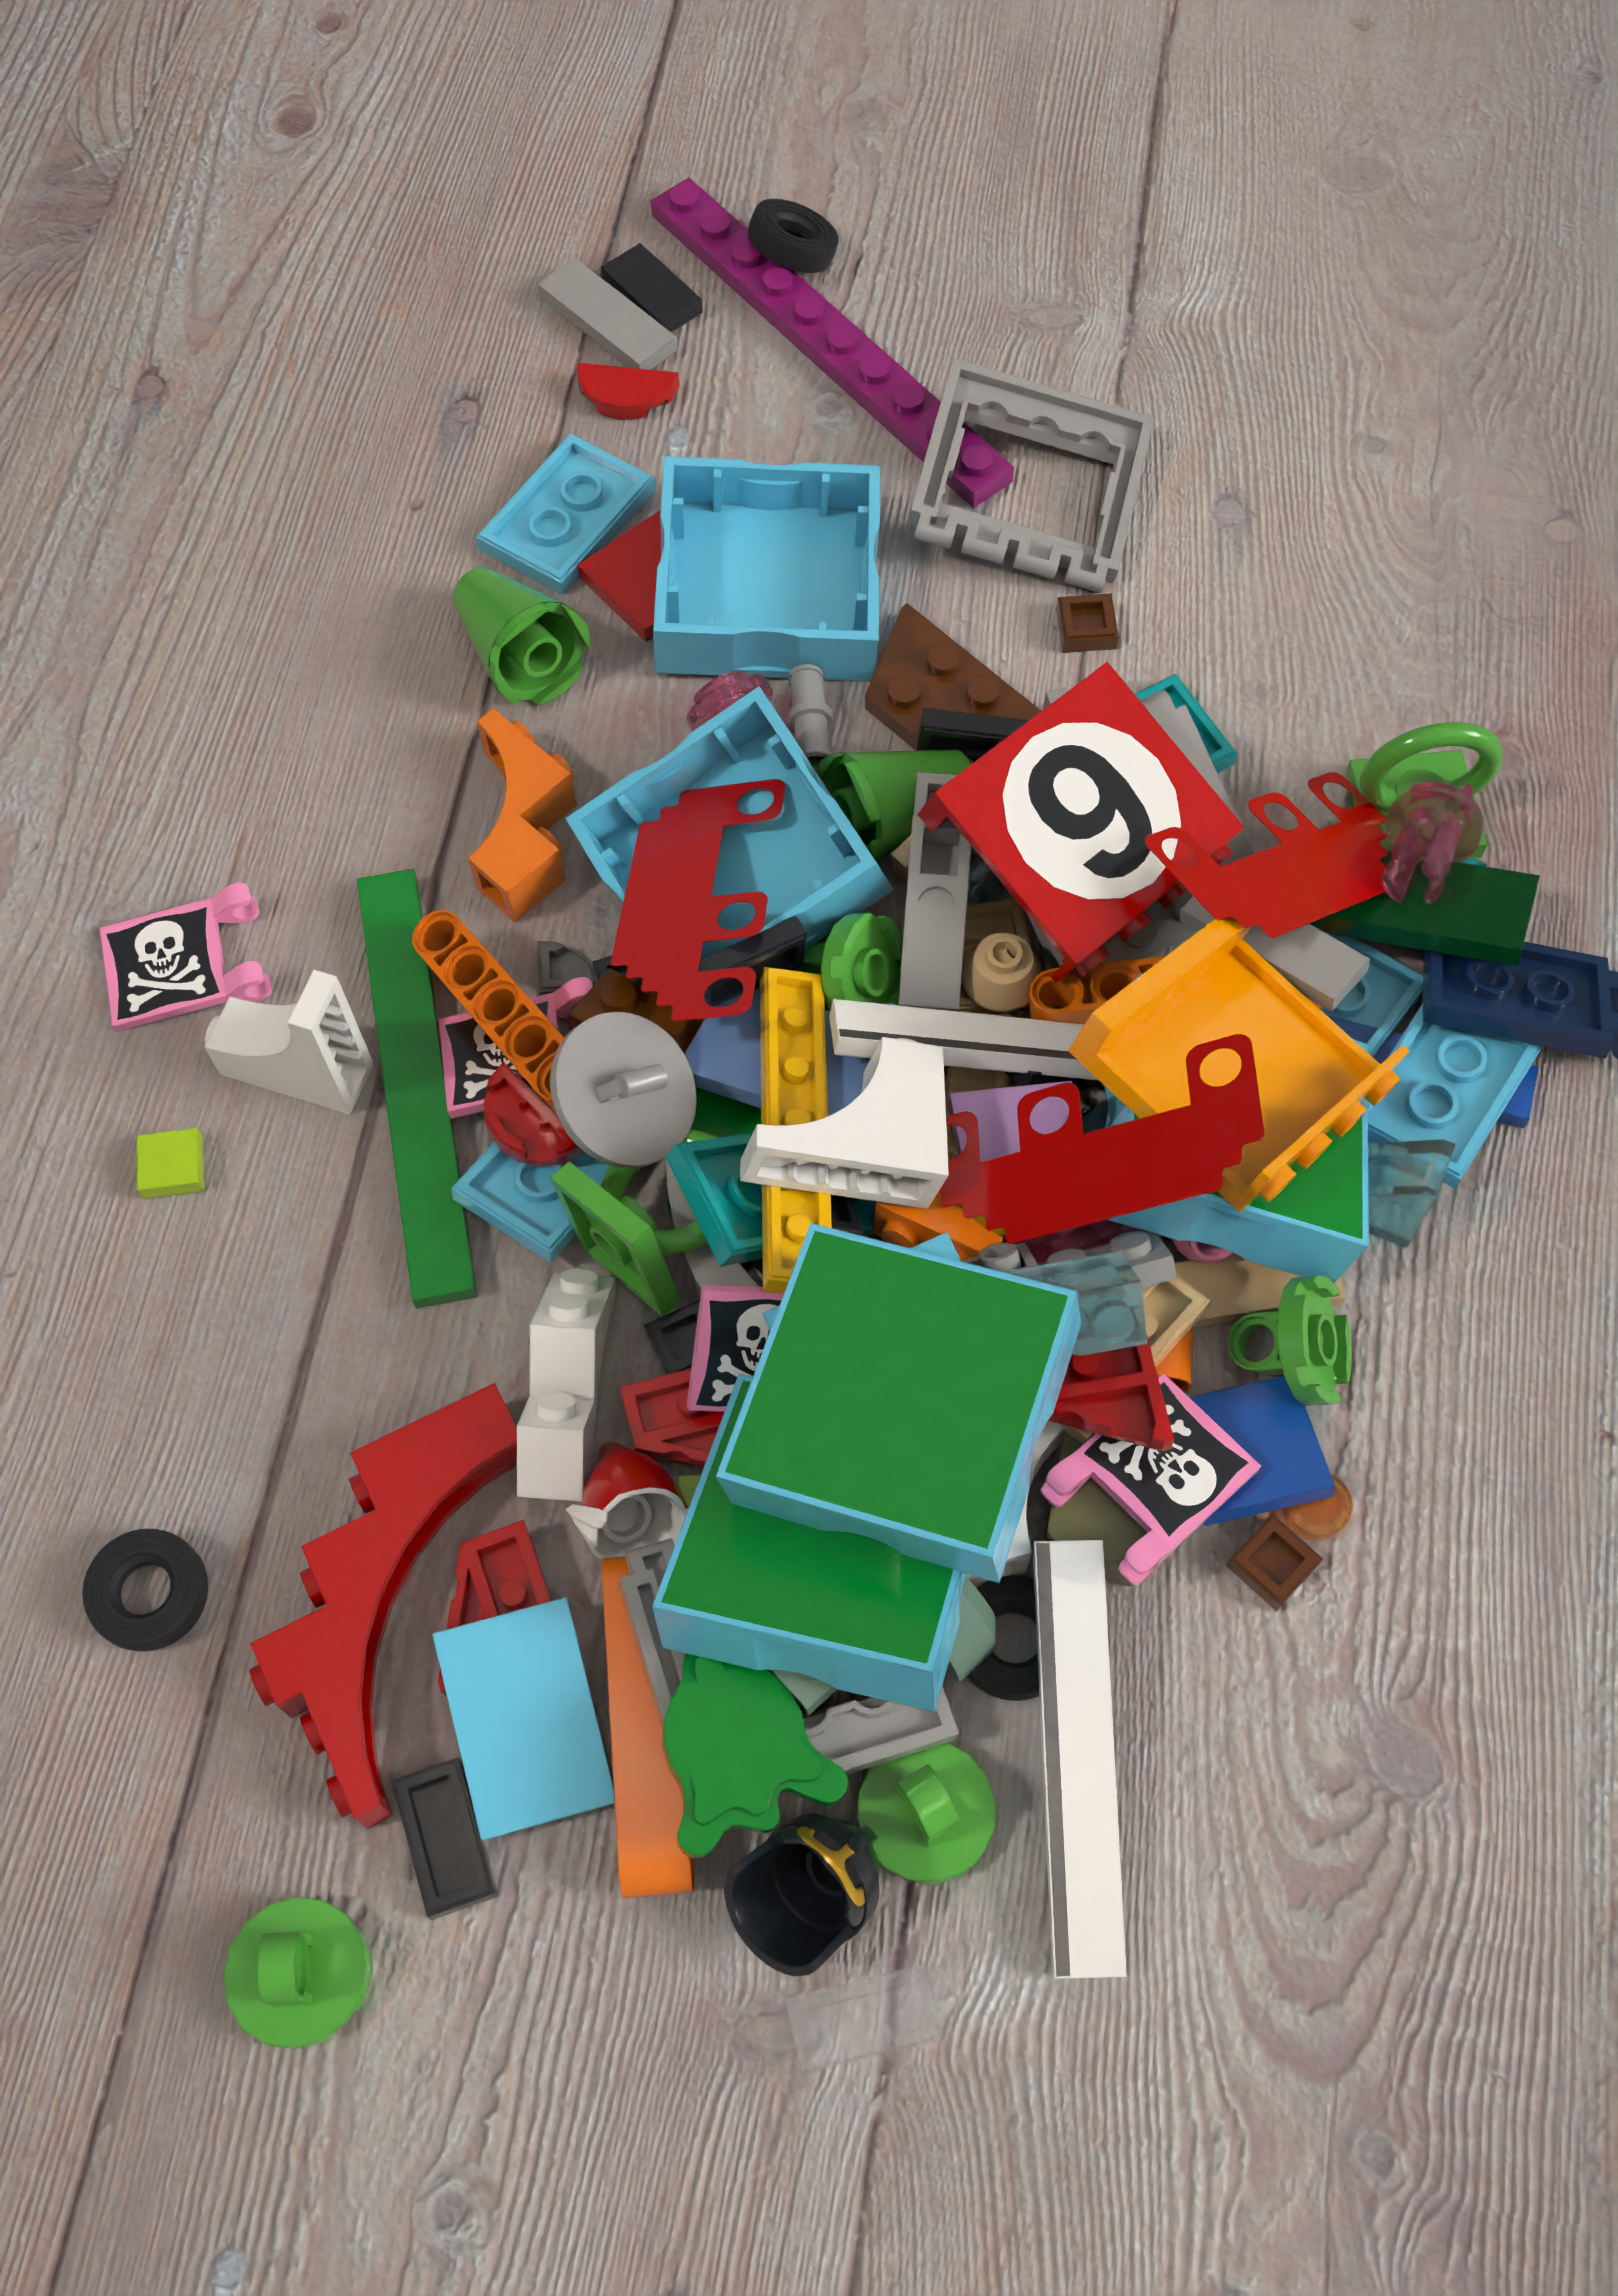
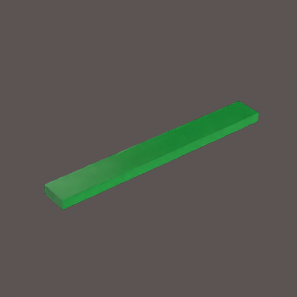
[357,868,478,1309]

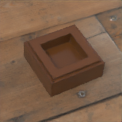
[1056,593,1119,653]
[1226,1514,1323,1612]

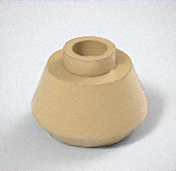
[961,933,1043,1012]

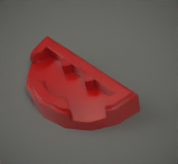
[578,363,680,419]
[483,1061,585,1167]

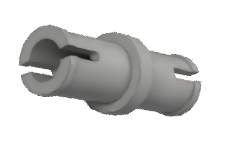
[788,664,832,771]

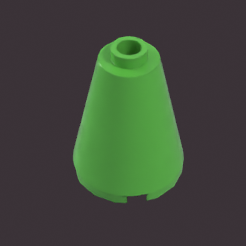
[453,567,591,705]
[816,750,974,862]

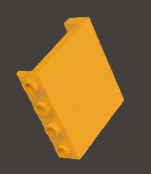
[1068,917,1410,1213]

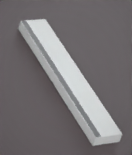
[829,999,1099,1081]
[1032,1540,1127,1978]

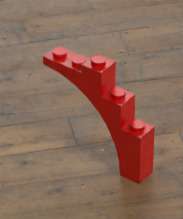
[249,1383,517,1829]

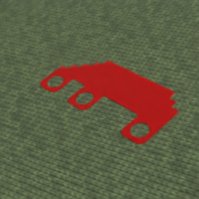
[1145,772,1391,938]
[610,779,785,1022]
[939,1034,1265,1244]

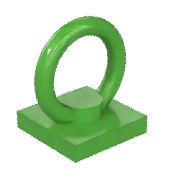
[1346,722,1503,859]
[550,1129,719,1317]

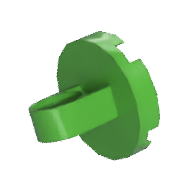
[794,912,903,1011]
[1227,1276,1352,1406]
[857,1743,996,1886]
[223,1897,372,2050]

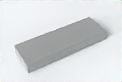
[538,258,678,370]
[1180,896,1370,1012]

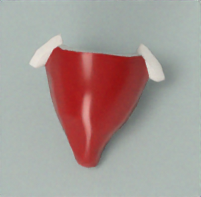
[565,1442,689,1560]

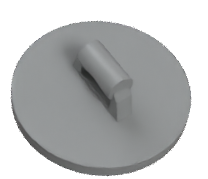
[550,1012,697,1168]

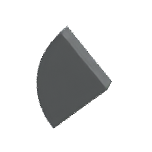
[537,941,598,995]

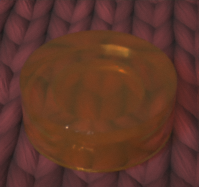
[1282,1474,1353,1541]

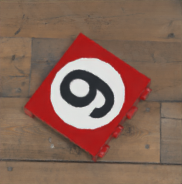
[917,662,1245,983]

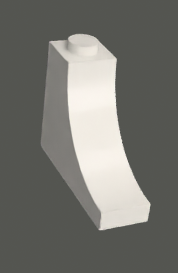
[204,970,374,1115]
[740,1037,949,1209]

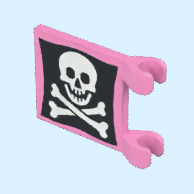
[100,883,272,1032]
[438,977,593,1119]
[687,1285,784,1412]
[1040,1374,1261,1585]

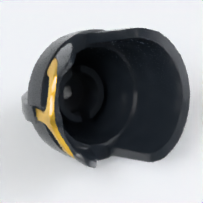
[724,1814,880,1977]

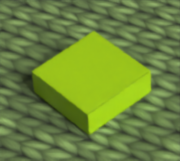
[137,1128,204,1199]

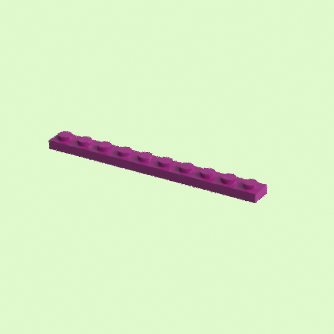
[650,177,1014,508]

